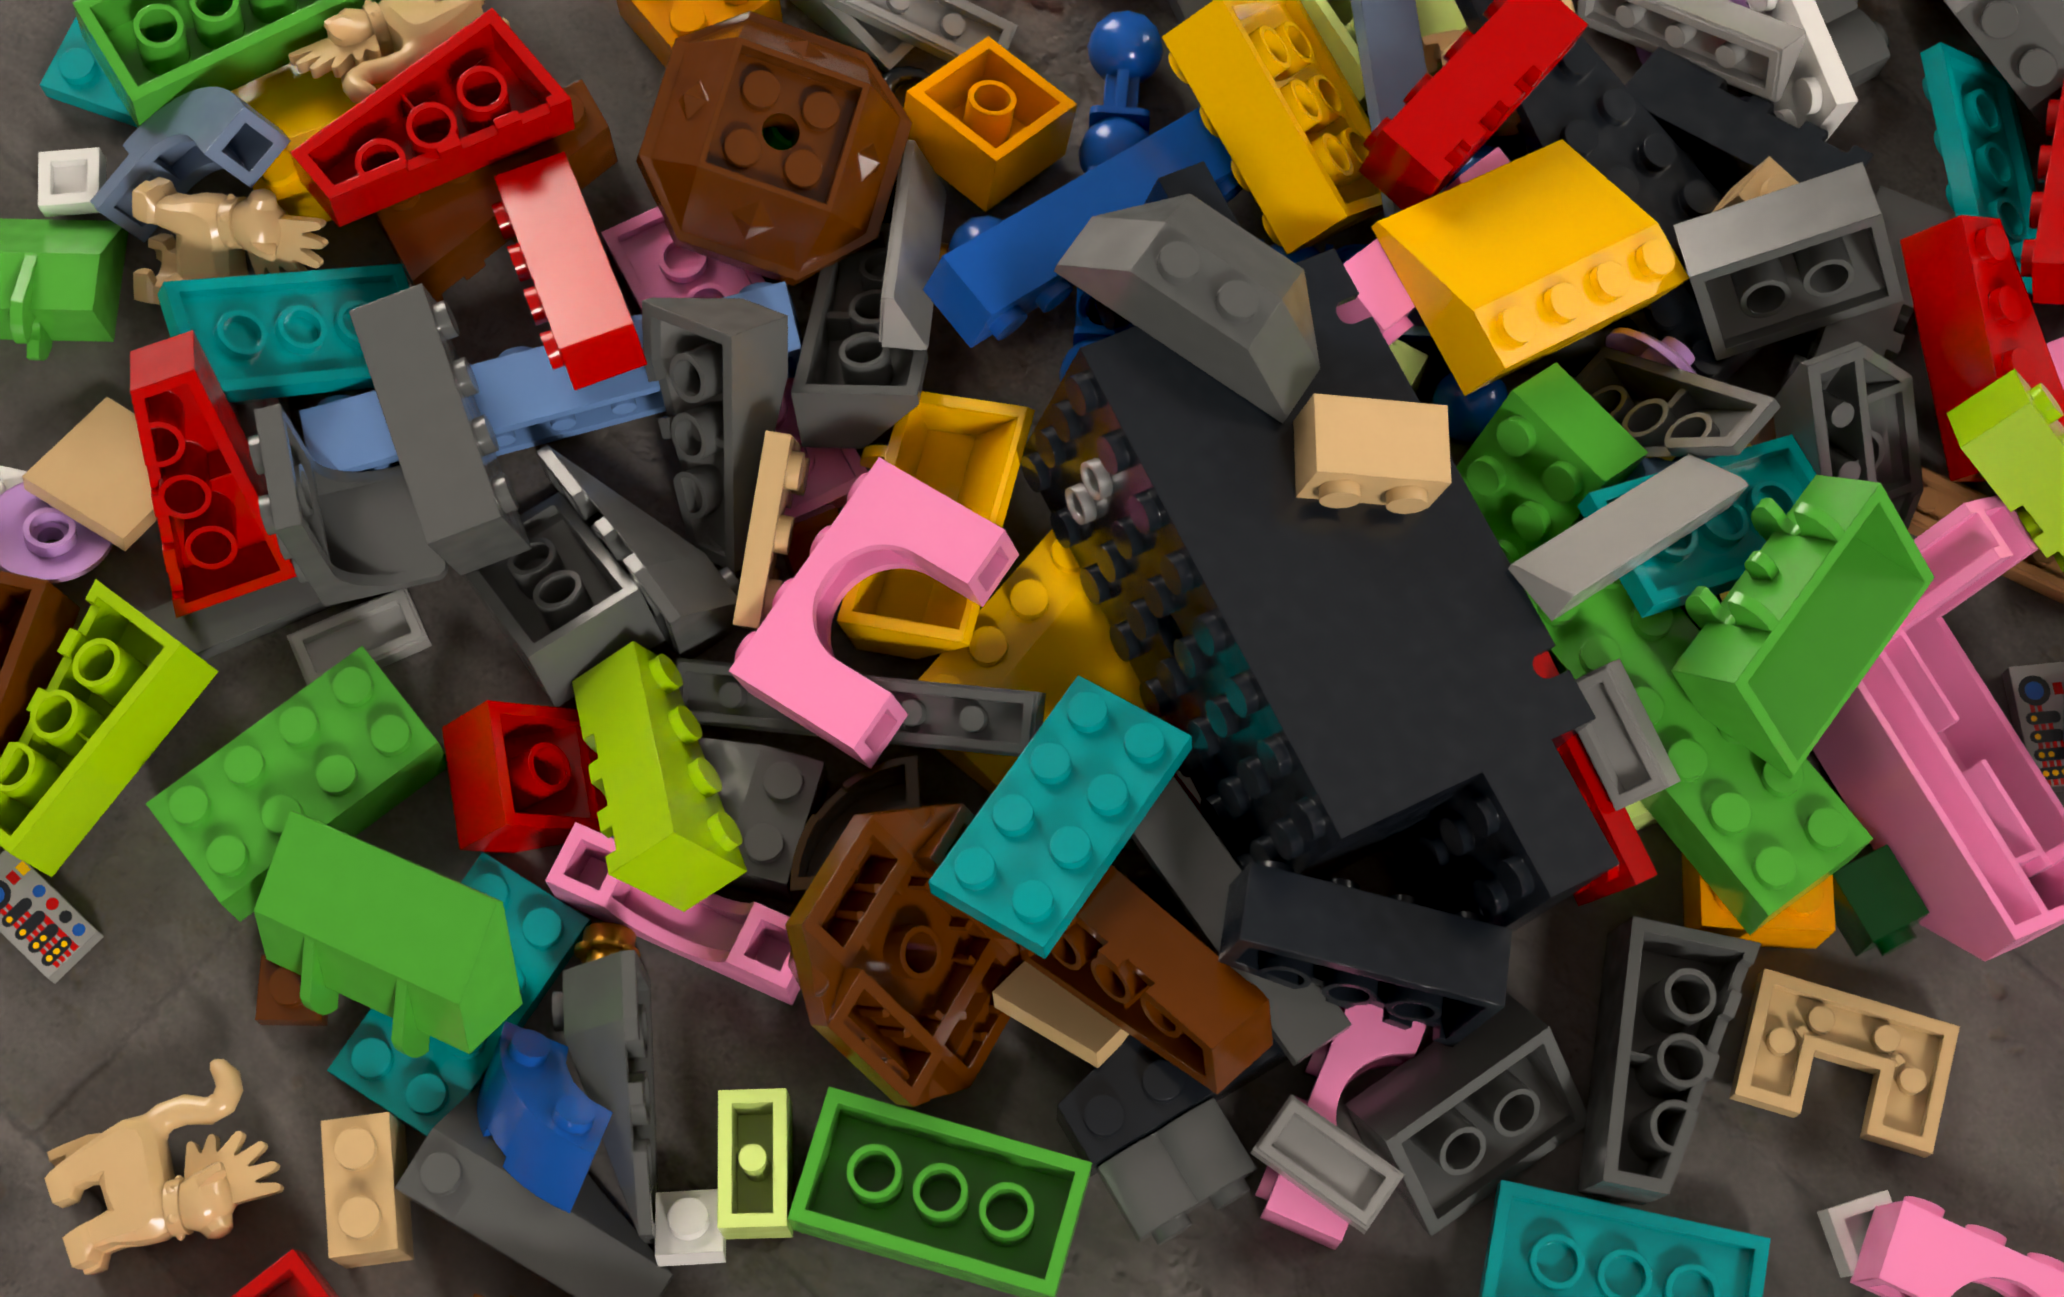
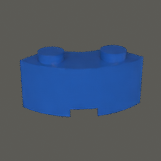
[477,1021,613,1213]

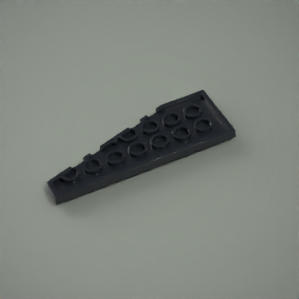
[1455,0,1764,383]

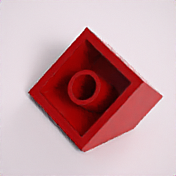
[442,700,607,853]

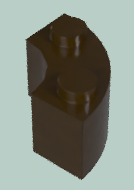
[790,755,921,908]

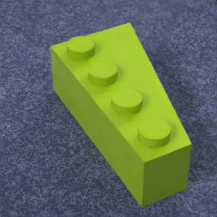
[1946,368,2064,573]
[0,579,219,877]
[572,641,747,912]

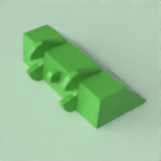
[0,218,128,361]
[1671,475,1935,779]
[254,810,523,1058]

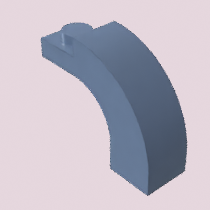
[90,87,291,243]

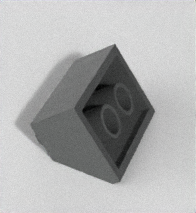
[1673,162,1904,361]
[1345,993,1587,1237]

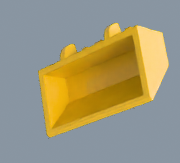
[836,391,1035,659]

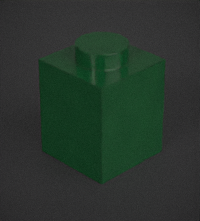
[1833,844,1930,957]

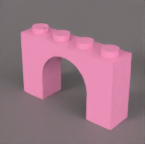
[729,457,1019,769]

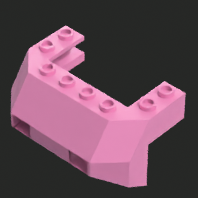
[1812,495,2064,961]

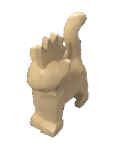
[288,0,510,104]
[132,177,329,305]
[44,1059,284,1275]

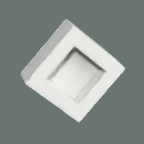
[38,147,106,217]
[655,1189,726,1267]
[1817,1190,1892,1278]

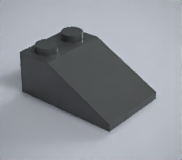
[464,492,665,707]
[611,738,829,904]

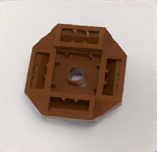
[636,11,912,286]
[785,804,1023,1107]

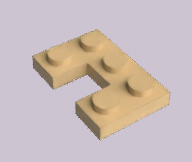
[733,430,810,631]
[1729,968,1960,1158]

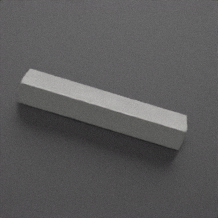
[1577,0,1806,103]
[879,140,947,351]
[1508,454,1749,621]

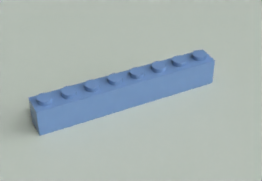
[299,281,803,472]

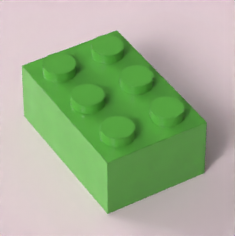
[1456,362,1648,564]

